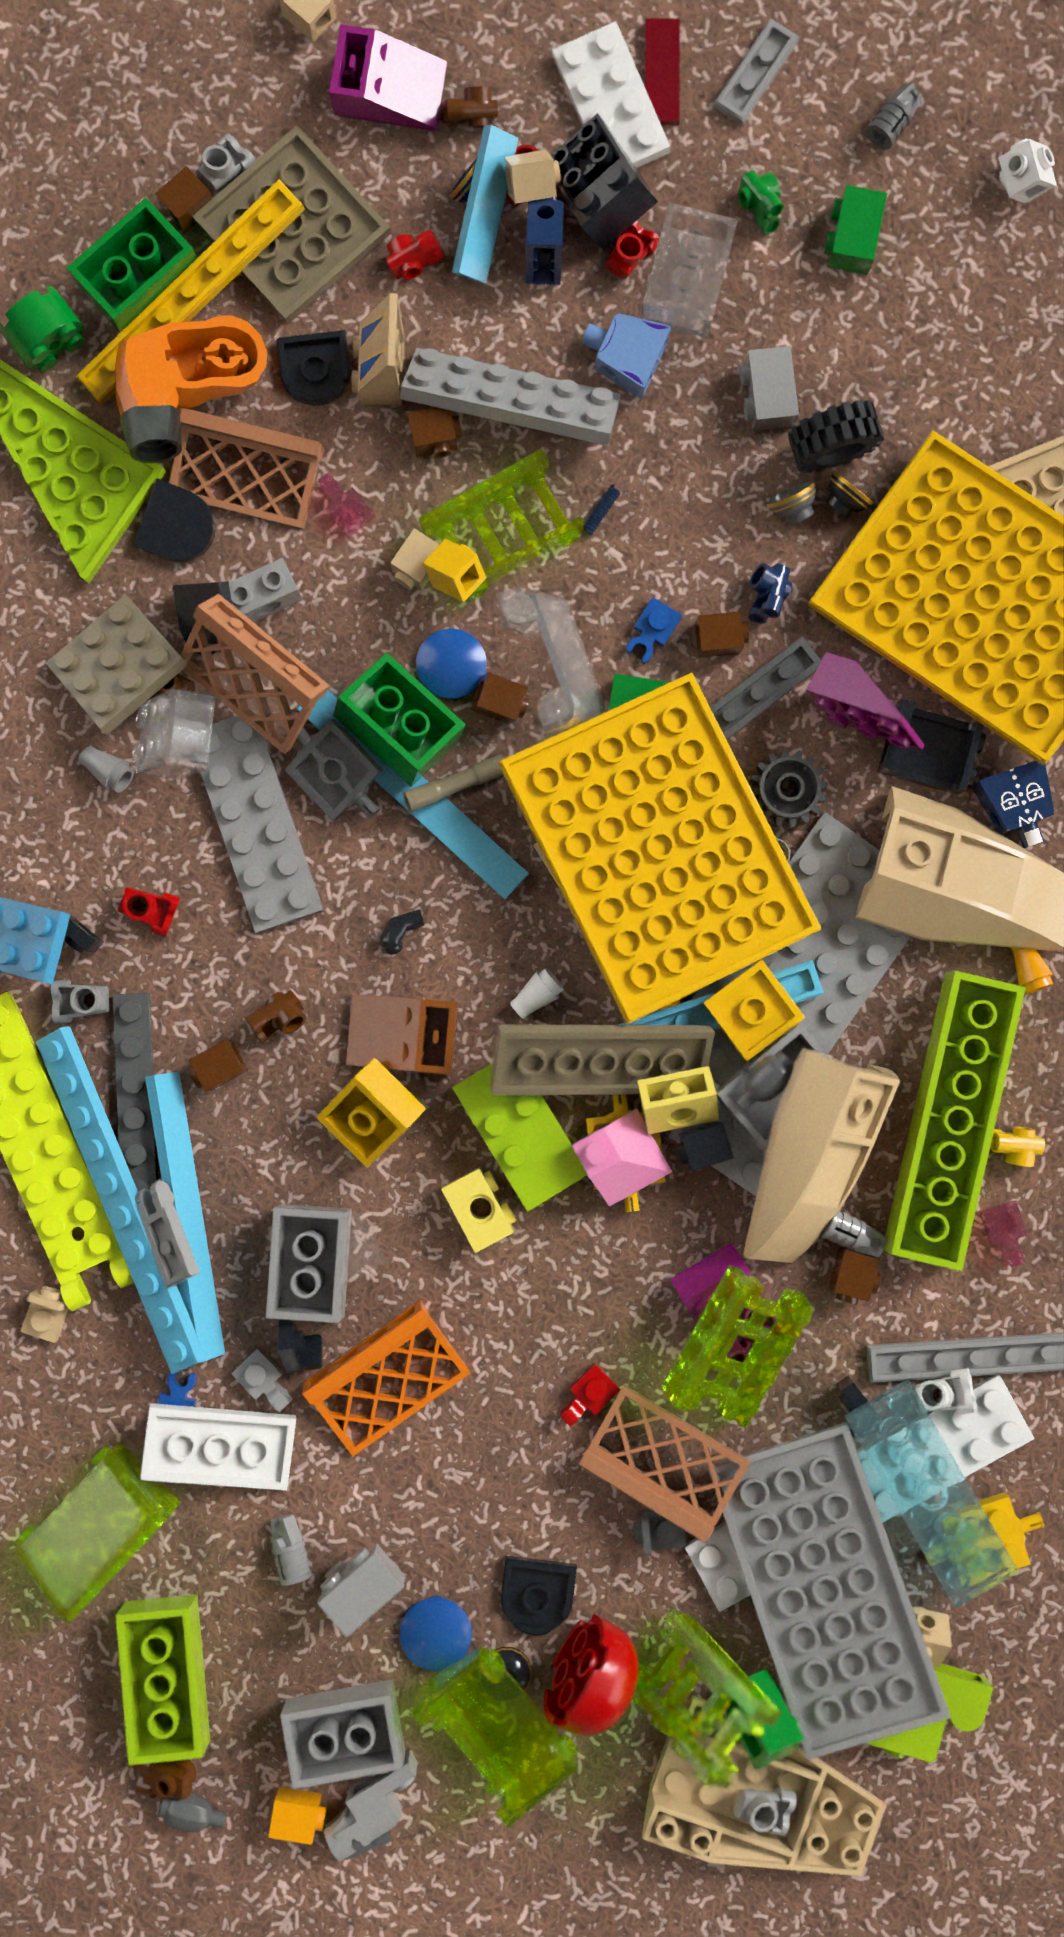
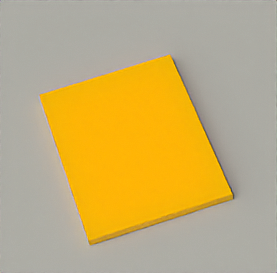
[808,430,1064,766]
[498,673,822,1025]

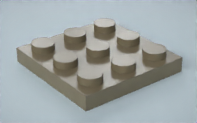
[46,594,188,735]

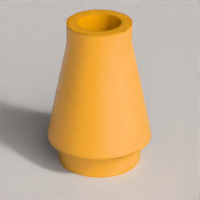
[1011,948,1054,995]

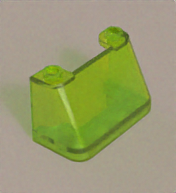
[15,1442,181,1625]
[410,1647,578,1828]

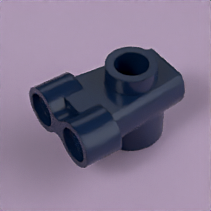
[748,563,792,624]

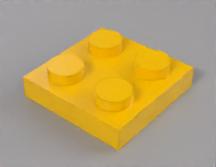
[702,959,805,1061]

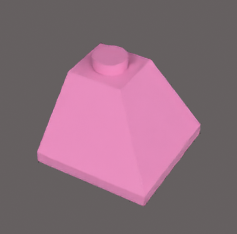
[572,1108,673,1207]

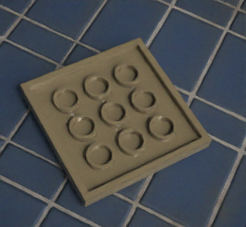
[192,125,391,324]

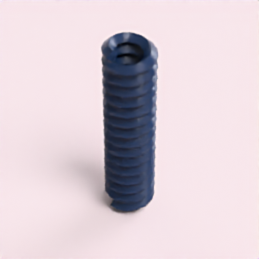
[583,484,620,535]

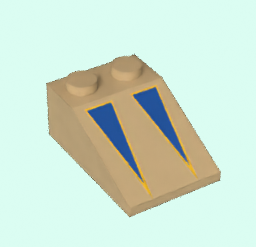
[352,293,405,405]

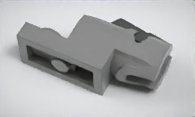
[324,1750,418,1862]

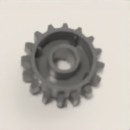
[749,749,828,829]

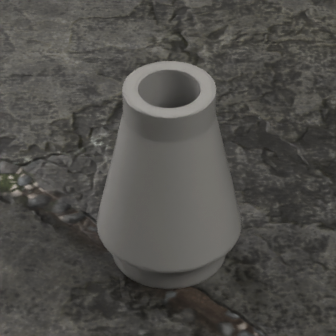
[79,746,134,793]

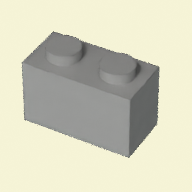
[740,346,799,431]

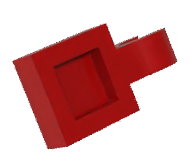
[559,1363,621,1427]

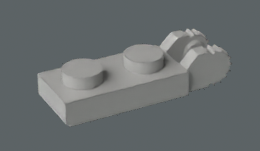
[135,1180,200,1288]

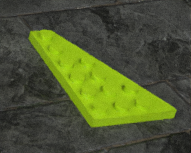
[0,359,166,584]

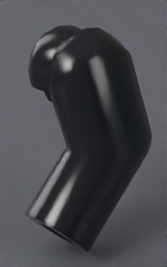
[380,909,425,955]

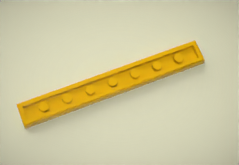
[76,179,305,405]

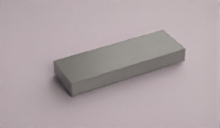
[713,18,799,126]

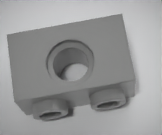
[229,558,303,622]

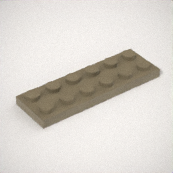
[490,1025,715,1095]

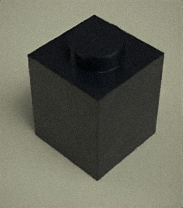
[675,1122,734,1171]

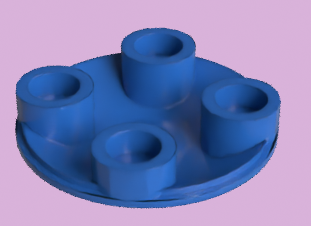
[416,629,487,700]
[400,1595,472,1671]

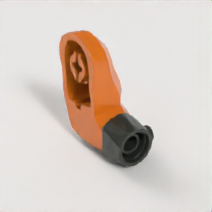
[115,315,267,463]

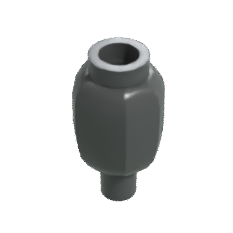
[736,1052,794,1111]
[157,1793,226,1833]

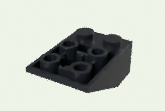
[551,113,658,250]

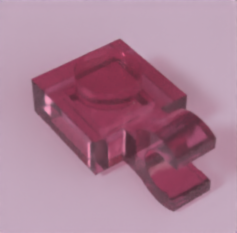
[318,472,375,539]
[979,1200,1028,1267]

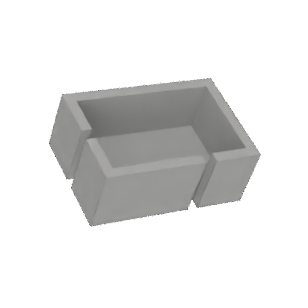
[716,1023,829,1151]

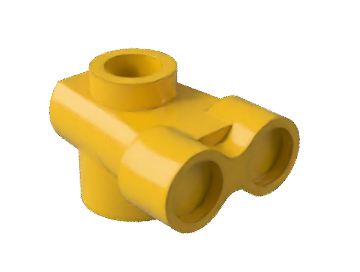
[990,1126,1045,1167]

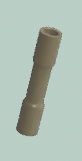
[403,754,504,812]

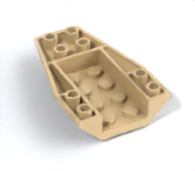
[855,787,1064,952]
[743,1049,900,1263]
[642,1695,886,1876]

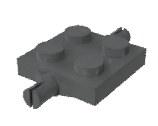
[285,719,384,821]

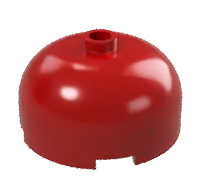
[543,1614,639,1736]

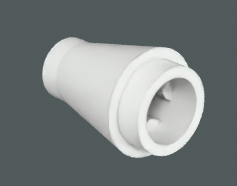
[510,968,564,1019]

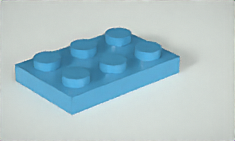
[0,897,71,984]

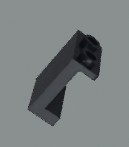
[877,699,986,795]

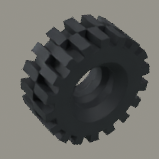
[788,400,884,473]

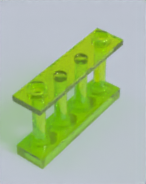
[418,448,584,599]

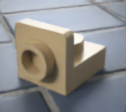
[21,1286,69,1343]

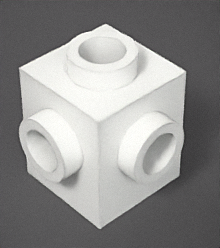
[999,139,1057,203]

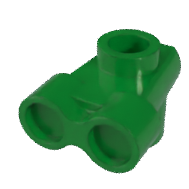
[738,171,784,235]

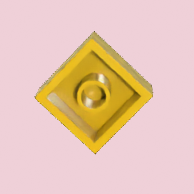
[316,1058,426,1168]

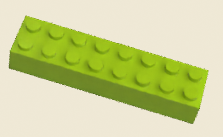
[883,971,1026,1271]

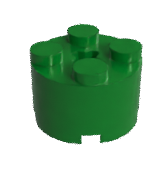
[0,286,85,373]

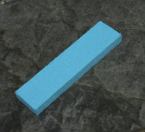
[452,125,519,283]

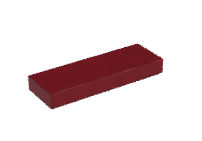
[645,18,680,125]

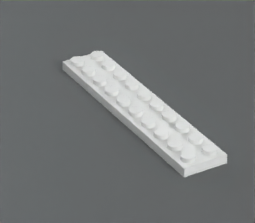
[685,1374,1035,1612]

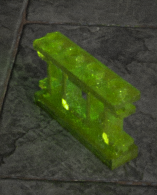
[662,1265,814,1428]
[632,1608,781,1789]

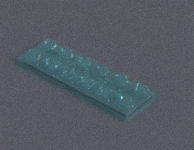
[844,1379,1019,1609]

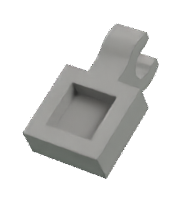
[231,1347,294,1412]

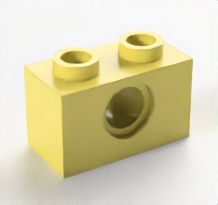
[637,1066,719,1135]
[441,1167,517,1253]

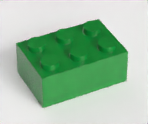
[66,197,197,333]
[333,652,466,787]

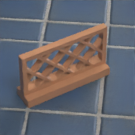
[169,407,325,529]
[180,594,330,754]
[579,1385,751,1543]

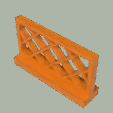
[302,1300,471,1457]

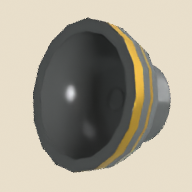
[767,480,815,525]

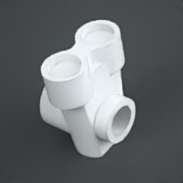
[915,1368,977,1415]

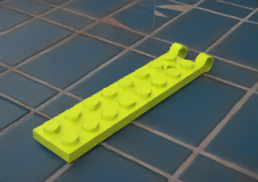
[0,991,134,1311]

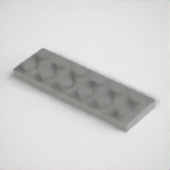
[400,348,621,446]
[187,710,324,933]

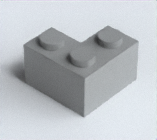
[317,1544,406,1638]

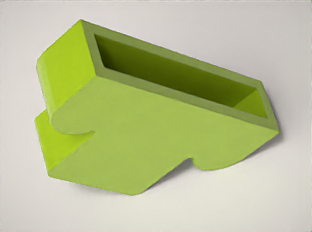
[867,1664,993,1762]

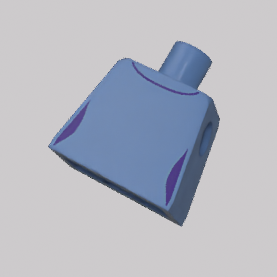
[582,313,671,399]

